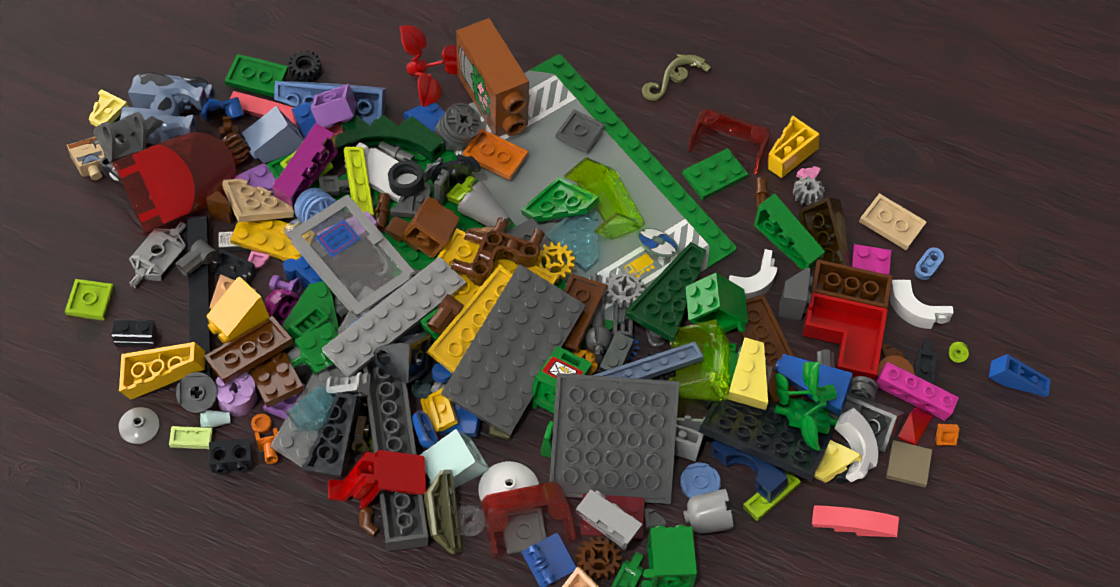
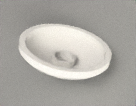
[479,461,540,518]

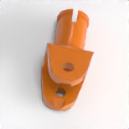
[255,428,278,464]

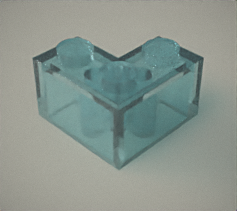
[285,385,333,431]

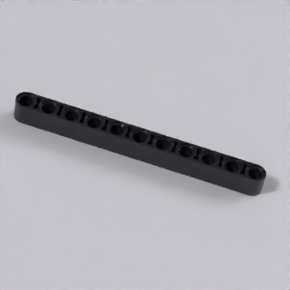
[187,215,212,398]

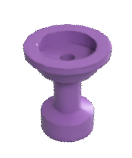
[269,275,303,296]

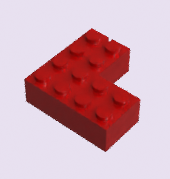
[802,292,888,381]

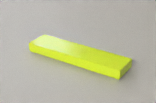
[344,147,374,217]

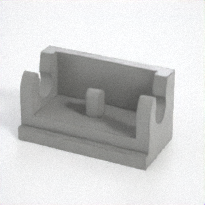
[324,372,371,399]

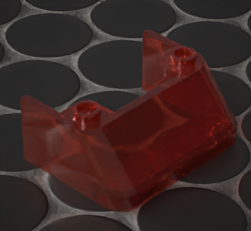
[688,109,771,174]
[481,482,576,558]

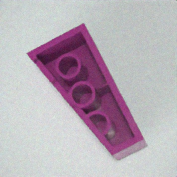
[272,123,338,207]

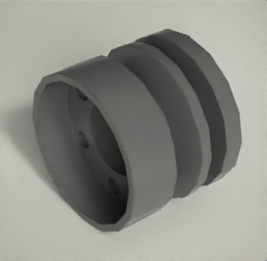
[435,103,481,151]

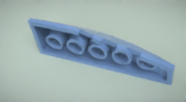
[274,81,386,125]

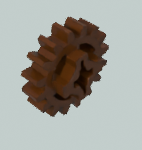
[576,536,622,582]

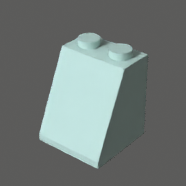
[421,429,489,488]

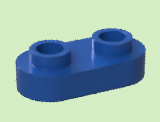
[411,410,438,449]

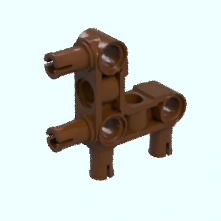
[450,217,545,286]

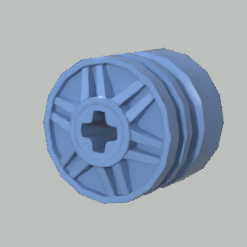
[294,188,343,235]

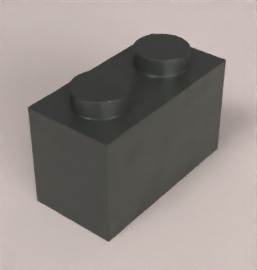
[600,332,635,372]

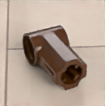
[427,294,464,335]

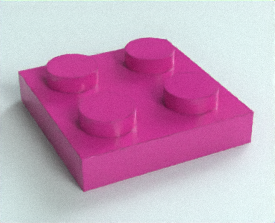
[851,244,891,275]

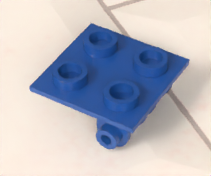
[521,533,576,587]

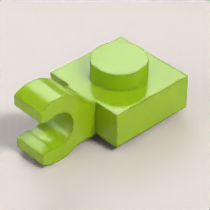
[446,176,476,205]

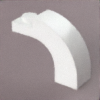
[729,249,777,299]
[889,280,953,329]
[835,408,878,482]

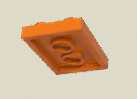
[462,129,528,180]

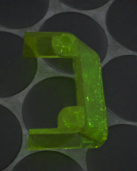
[564,157,645,239]

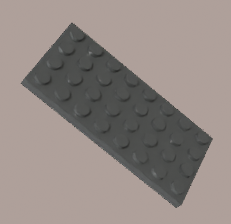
[440,264,586,436]

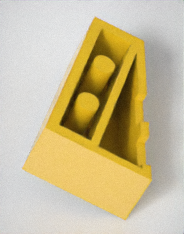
[768,116,820,178]

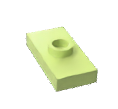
[169,426,213,449]

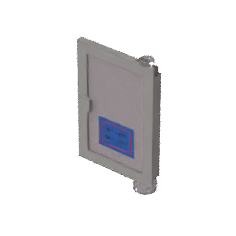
[283,194,415,317]

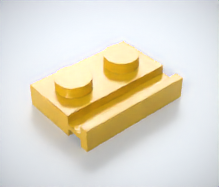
[420,388,458,432]

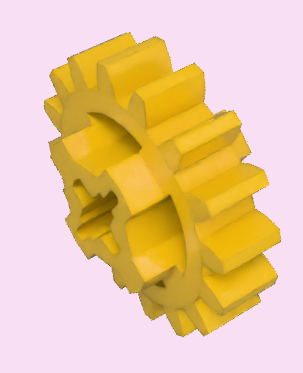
[536,242,575,283]

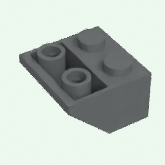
[778,268,813,320]

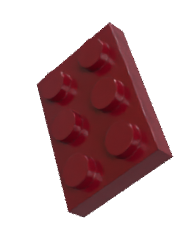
[580,494,644,540]

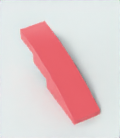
[812,505,900,537]

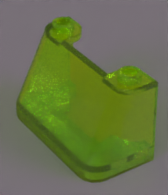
[669,319,730,402]

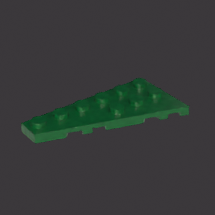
[625,242,706,343]

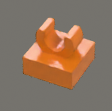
[935,424,959,446]

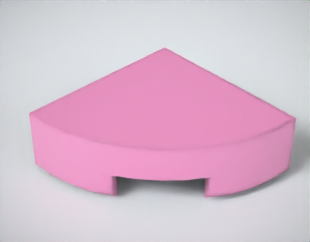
[796,166,822,179]
[248,251,270,270]

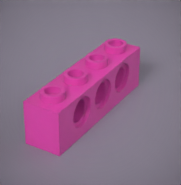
[875,362,959,421]

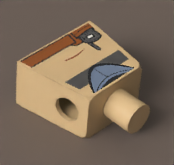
[67,137,105,180]

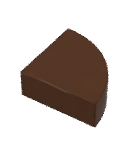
[881,344,905,359]

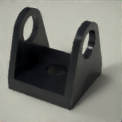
[373,333,431,383]

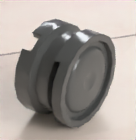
[848,376,879,401]

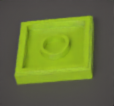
[65,279,114,320]

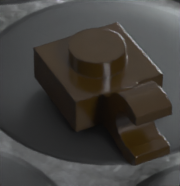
[352,416,370,454]

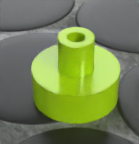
[949,342,969,363]

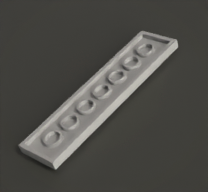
[322,256,466,378]

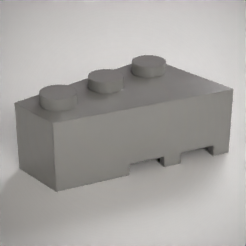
[674,416,705,461]
[575,490,642,550]

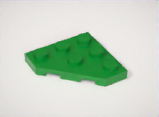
[521,176,600,222]
[282,281,339,349]

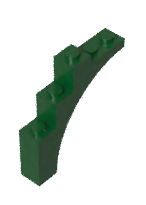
[331,114,444,163]

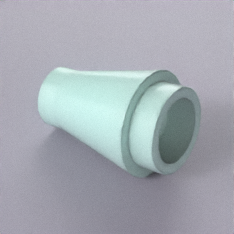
[200,410,230,428]

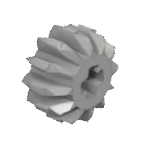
[793,175,825,206]

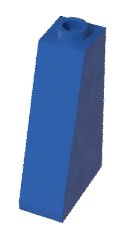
[775,354,852,416]

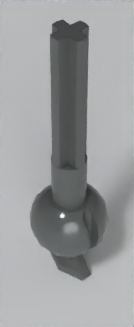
[585,273,612,364]

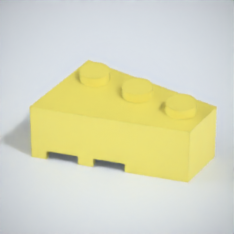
[727,338,768,410]

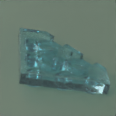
[545,209,599,273]

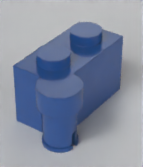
[283,256,323,288]

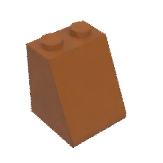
[401,196,459,258]

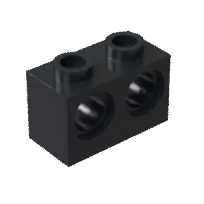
[209,438,253,474]

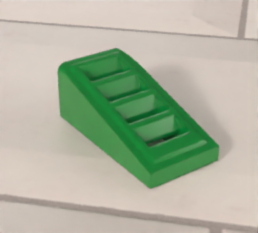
[288,305,330,341]
[541,421,554,458]

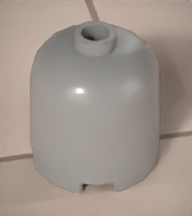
[683,489,733,533]

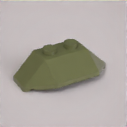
[423,469,463,554]

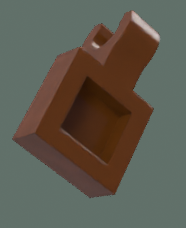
[219,116,239,140]

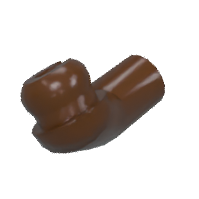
[359,507,380,537]

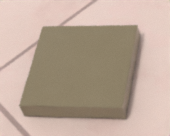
[886,440,932,488]

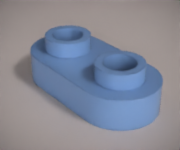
[914,248,944,280]

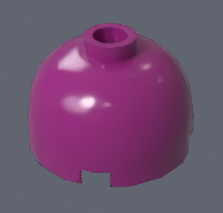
[264,289,300,326]

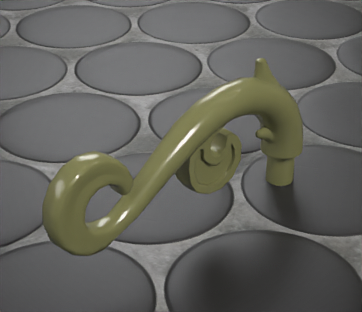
[642,54,712,101]

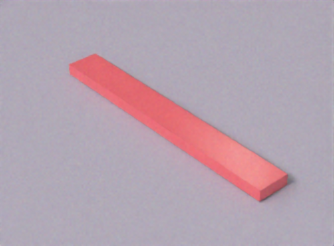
[230,91,343,137]

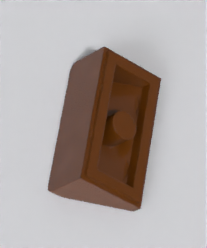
[206,191,233,225]

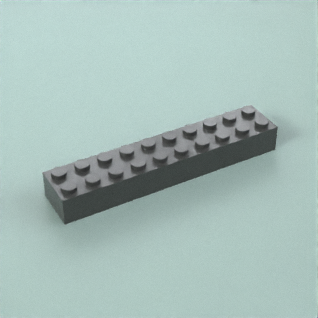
[363,353,428,551]

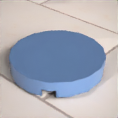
[680,463,721,499]

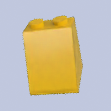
[207,277,270,344]

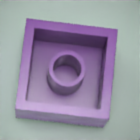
[311,84,357,128]

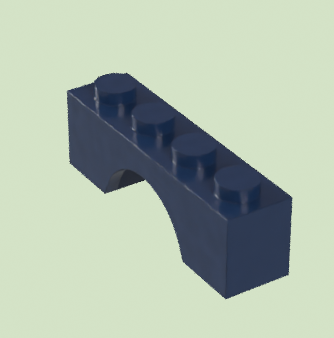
[711,440,788,503]

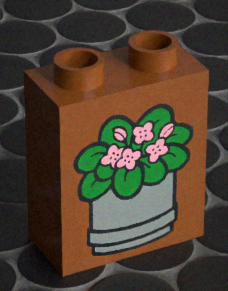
[456,18,529,137]

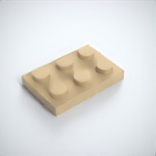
[859,194,927,251]

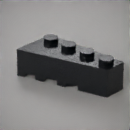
[301,392,362,479]

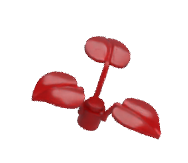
[399,25,457,107]

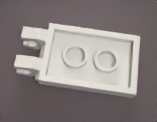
[344,142,417,203]

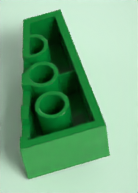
[754,193,825,271]

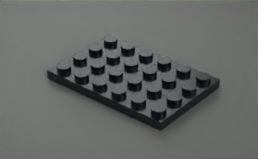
[699,383,834,481]

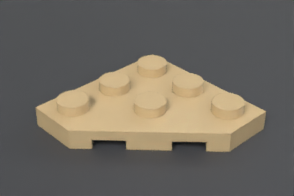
[222,179,294,222]

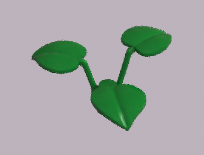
[774,362,837,451]

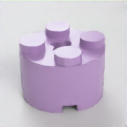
[216,372,258,417]

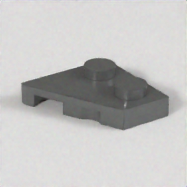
[390,183,431,218]

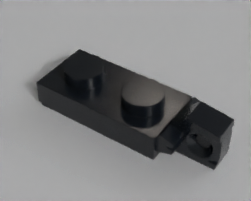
[914,338,937,385]

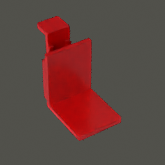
[328,450,426,509]

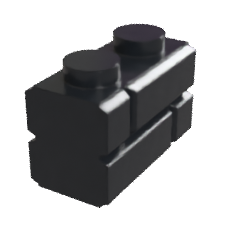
[112,319,157,347]

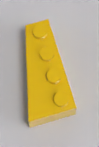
[119,342,205,400]

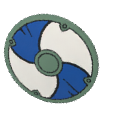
[636,228,679,257]

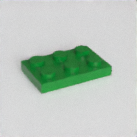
[224,54,289,97]
[682,148,748,201]

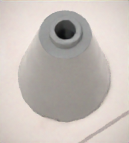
[457,181,510,227]

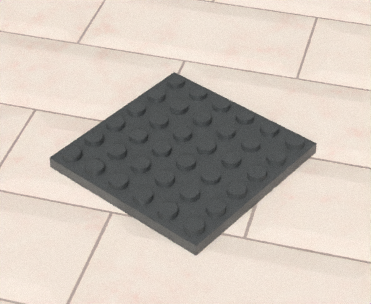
[548,373,679,504]

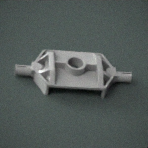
[129,222,187,288]

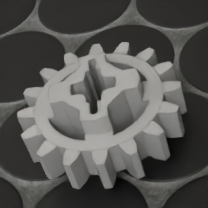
[604,270,645,308]

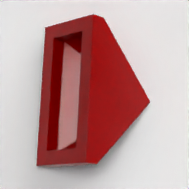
[897,406,933,446]

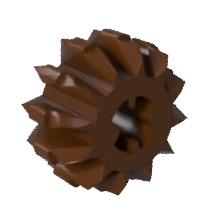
[221,132,250,165]

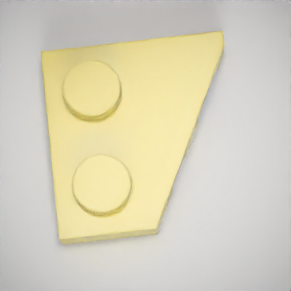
[89,89,129,127]
[814,440,862,483]

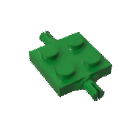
[291,322,339,375]
[774,398,838,434]

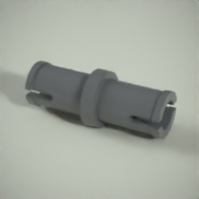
[378,141,415,162]

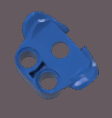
[201,97,245,120]

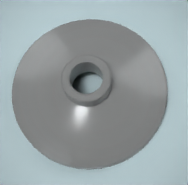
[119,407,160,444]

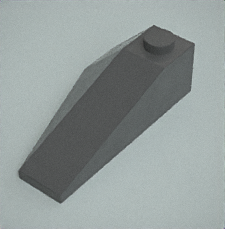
[828,393,905,453]

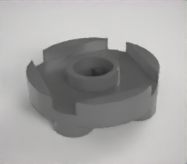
[176,372,217,413]

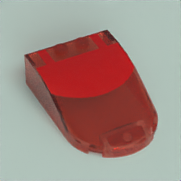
[111,132,235,234]

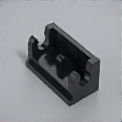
[212,249,256,285]

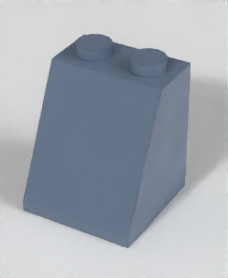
[242,106,304,163]

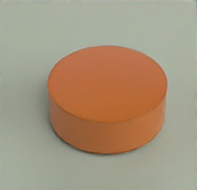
[251,414,272,435]

